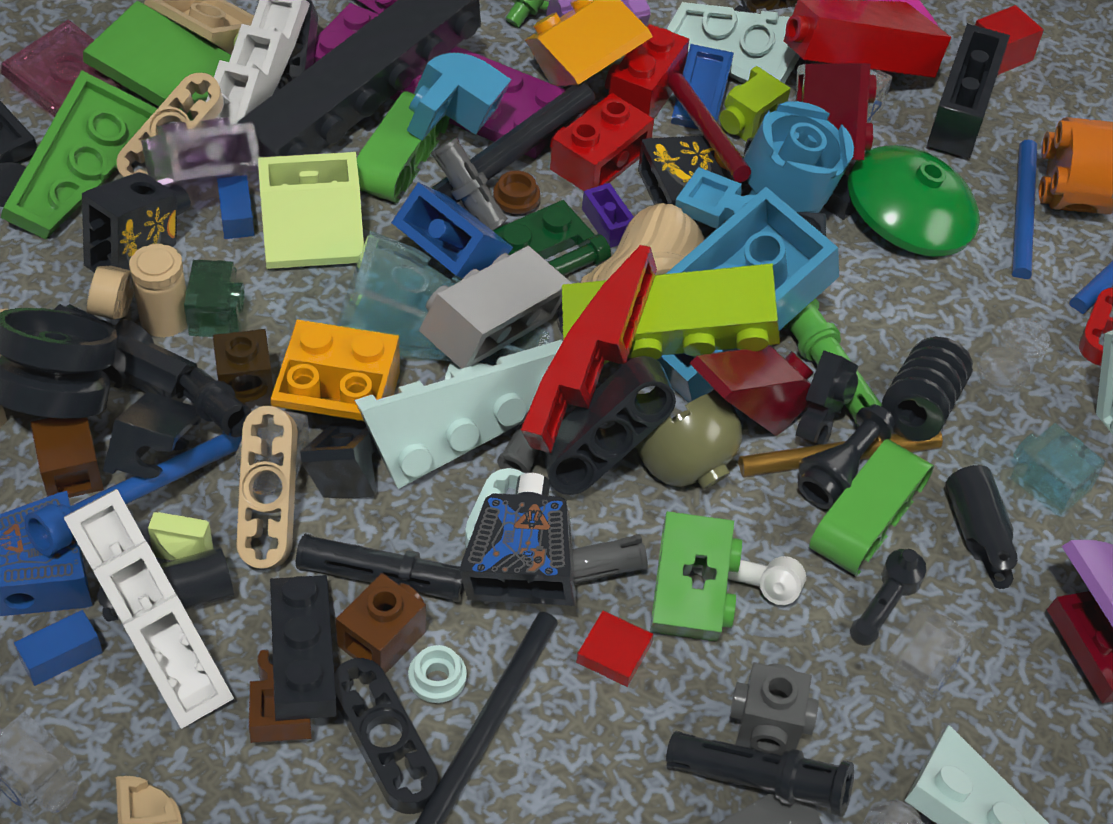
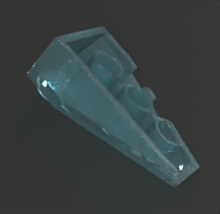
[336,230,549,366]

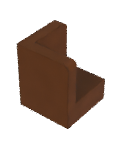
[31,417,104,498]

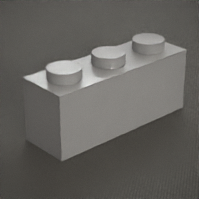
[419,246,572,369]

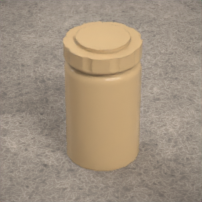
[129,244,191,337]

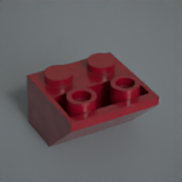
[795,63,877,160]

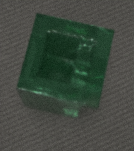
[184,260,245,337]

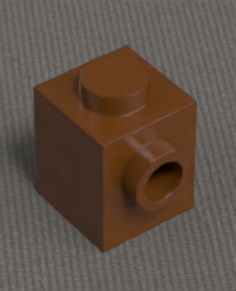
[336,573,426,674]

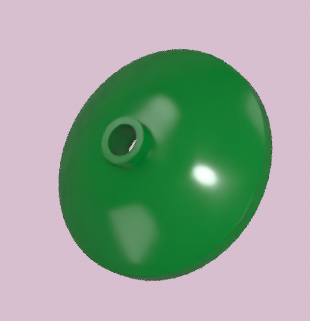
[848,145,980,256]

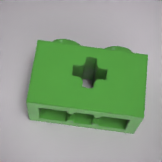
[650,511,742,642]

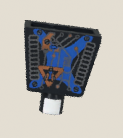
[460,473,576,606]

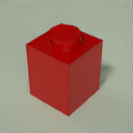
[975,5,1044,75]

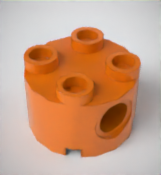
[1038,117,1113,215]

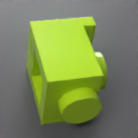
[719,66,791,142]

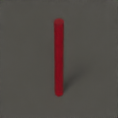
[668,73,751,182]

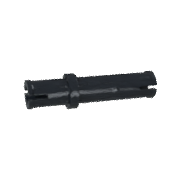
[295,533,465,602]

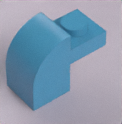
[407,53,512,141]

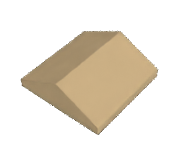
[144,0,254,55]

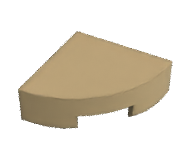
[116,776,183,824]

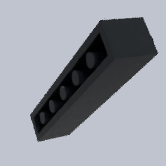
[237,0,481,161]

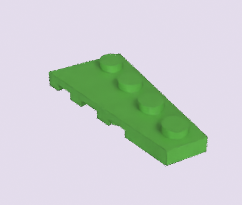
[0,70,158,239]

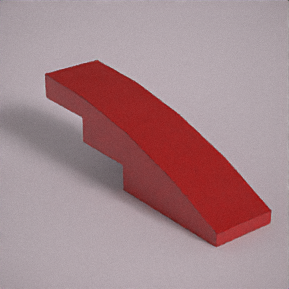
[521,245,657,453]

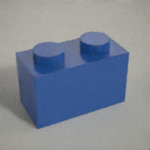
[391,182,513,278]

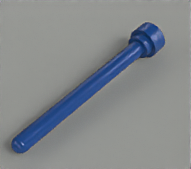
[25,433,242,556]

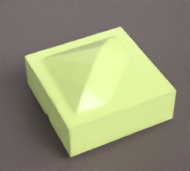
[148,512,213,561]

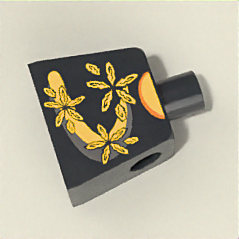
[638,136,749,223]
[82,172,191,273]

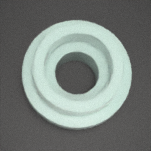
[408,645,467,703]

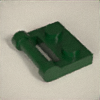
[492,200,611,276]

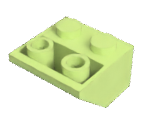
[258,152,365,269]

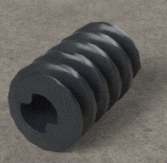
[882,336,973,442]

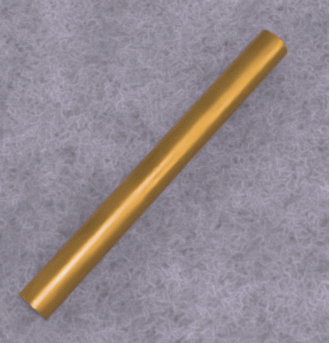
[738,431,943,477]

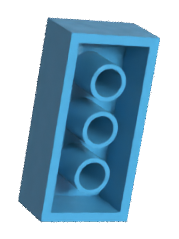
[657,187,839,403]

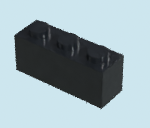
[926,23,1010,158]

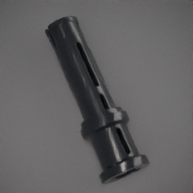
[666,731,854,817]

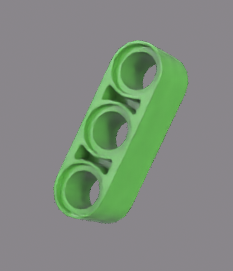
[357,91,450,203]
[809,439,934,576]

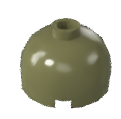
[635,391,742,490]

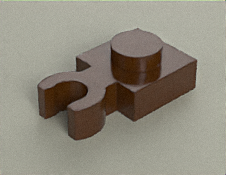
[249,650,312,743]

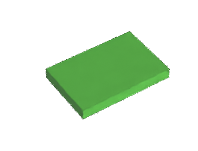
[83,0,231,121]

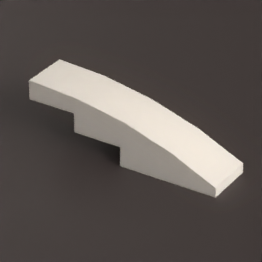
[191,0,310,159]
[63,489,234,729]

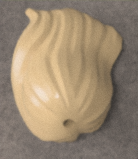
[580,203,705,283]

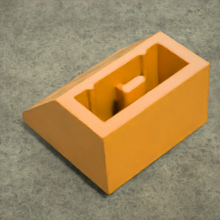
[271,319,400,421]

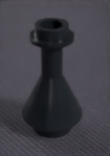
[798,404,895,509]

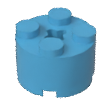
[744,101,854,213]

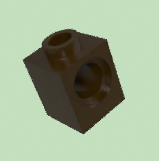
[213,329,273,409]

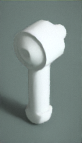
[692,556,806,605]

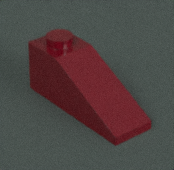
[690,346,814,436]

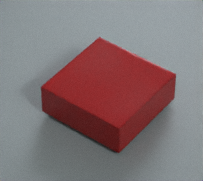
[576,610,654,687]

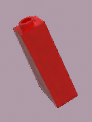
[783,0,951,78]

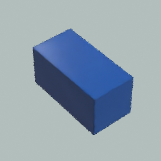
[217,175,255,239]
[14,610,103,686]

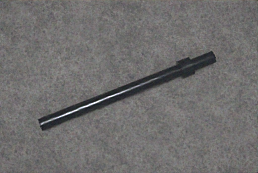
[415,612,558,824]

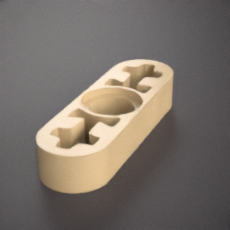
[117,73,224,182]
[87,266,134,320]
[236,406,298,569]

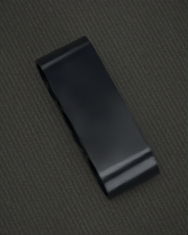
[541,356,676,495]

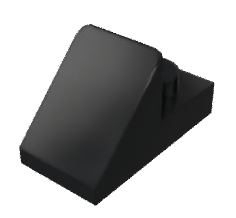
[300,422,377,499]

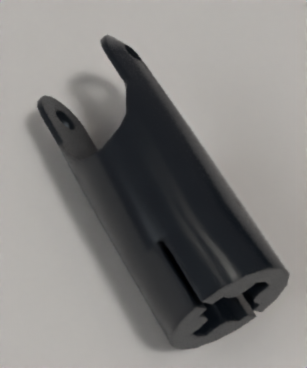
[945,465,1018,589]
[97,547,234,622]

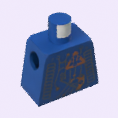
[0,491,93,616]

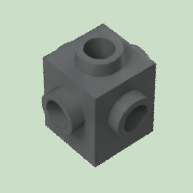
[730,662,819,755]

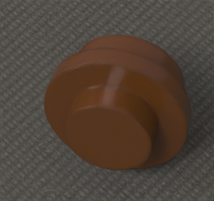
[493,170,540,214]

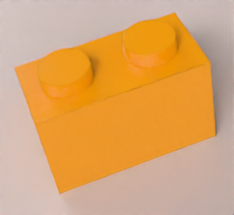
[525,0,653,86]

